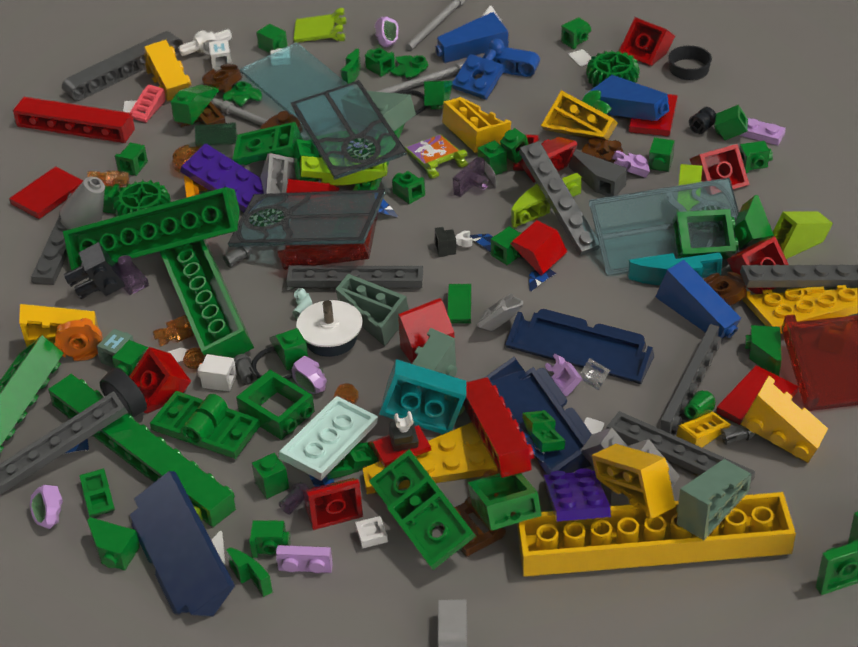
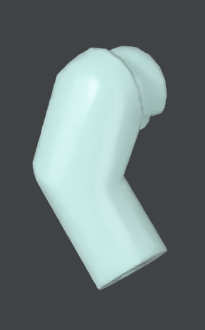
[292,288,313,319]

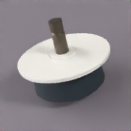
[296,300,362,357]

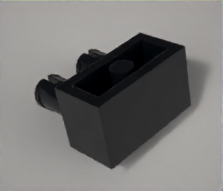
[64,242,125,299]

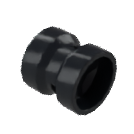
[689,107,716,134]

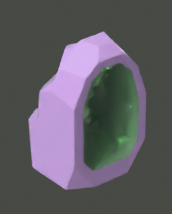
[375,17,399,47]
[292,356,327,394]
[30,485,63,529]

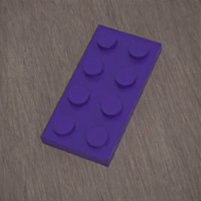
[180,143,268,214]
[544,468,611,521]

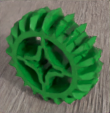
[586,51,640,87]
[113,180,171,217]

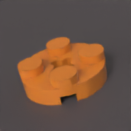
[54,318,103,361]

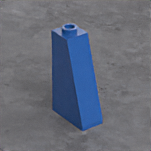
[435,12,508,63]
[586,75,669,121]
[655,260,741,339]

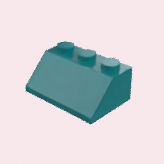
[379,359,466,434]

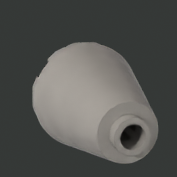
[59,177,105,230]

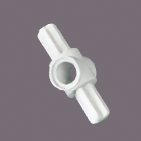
[178,29,232,56]

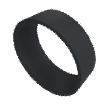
[668,45,712,80]
[99,368,147,417]

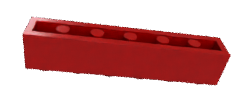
[13,97,135,143]
[463,377,534,478]

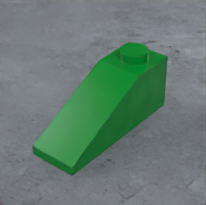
[170,85,219,125]

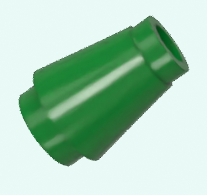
[684,391,716,419]

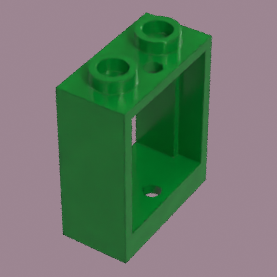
[672,209,739,259]
[236,370,315,440]
[468,473,542,531]

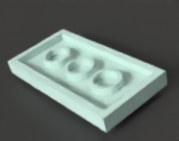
[279,396,378,480]

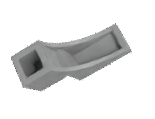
[581,428,680,488]

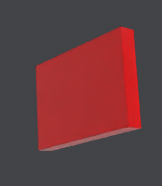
[629,94,678,136]
[9,166,84,219]
[716,365,799,425]

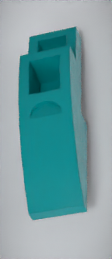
[628,252,723,285]

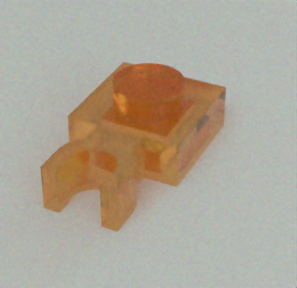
[153,314,194,347]

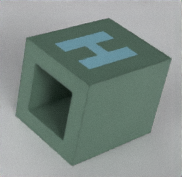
[97,329,134,368]

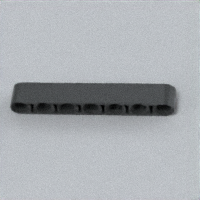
[62,31,183,101]

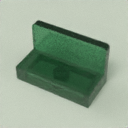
[195,122,238,147]

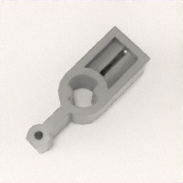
[438,600,467,647]

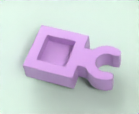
[612,151,650,178]
[545,354,583,396]

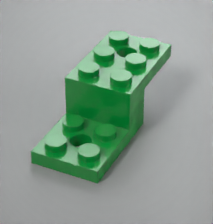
[232,122,345,165]
[369,449,476,570]
[816,511,858,595]

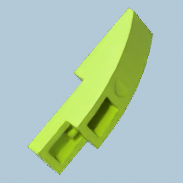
[300,155,388,185]
[511,172,581,228]

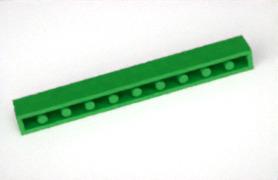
[48,374,236,528]

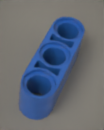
[482,47,540,77]

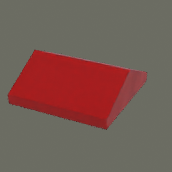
[510,220,568,276]
[368,425,432,468]

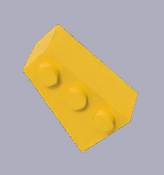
[144,40,191,101]
[541,90,618,140]
[442,97,511,152]
[740,376,828,463]

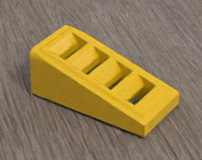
[676,412,731,447]

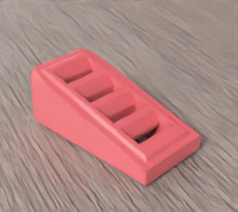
[130,84,166,123]

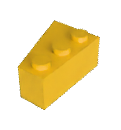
[19,304,99,347]
[592,444,676,519]

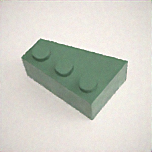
[341,90,416,136]
[336,274,409,346]
[412,328,457,377]
[676,459,752,540]

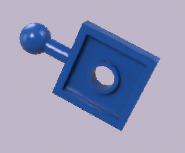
[452,38,505,100]

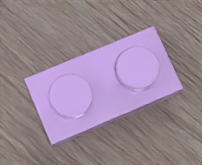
[739,118,786,146]
[276,545,333,573]

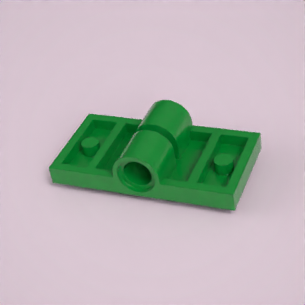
[150,391,261,459]

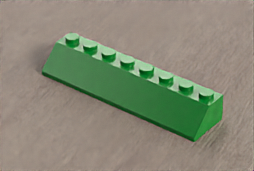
[63,187,240,271]
[160,240,254,358]
[0,335,64,453]

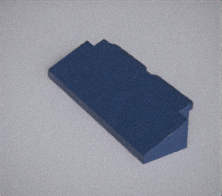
[505,309,654,384]
[484,357,592,475]
[130,471,235,616]

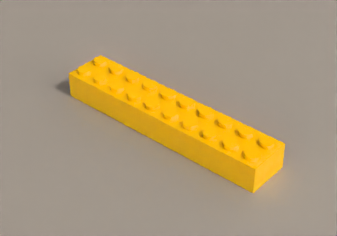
[517,492,796,577]

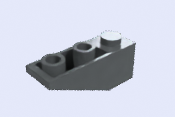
[569,150,627,198]

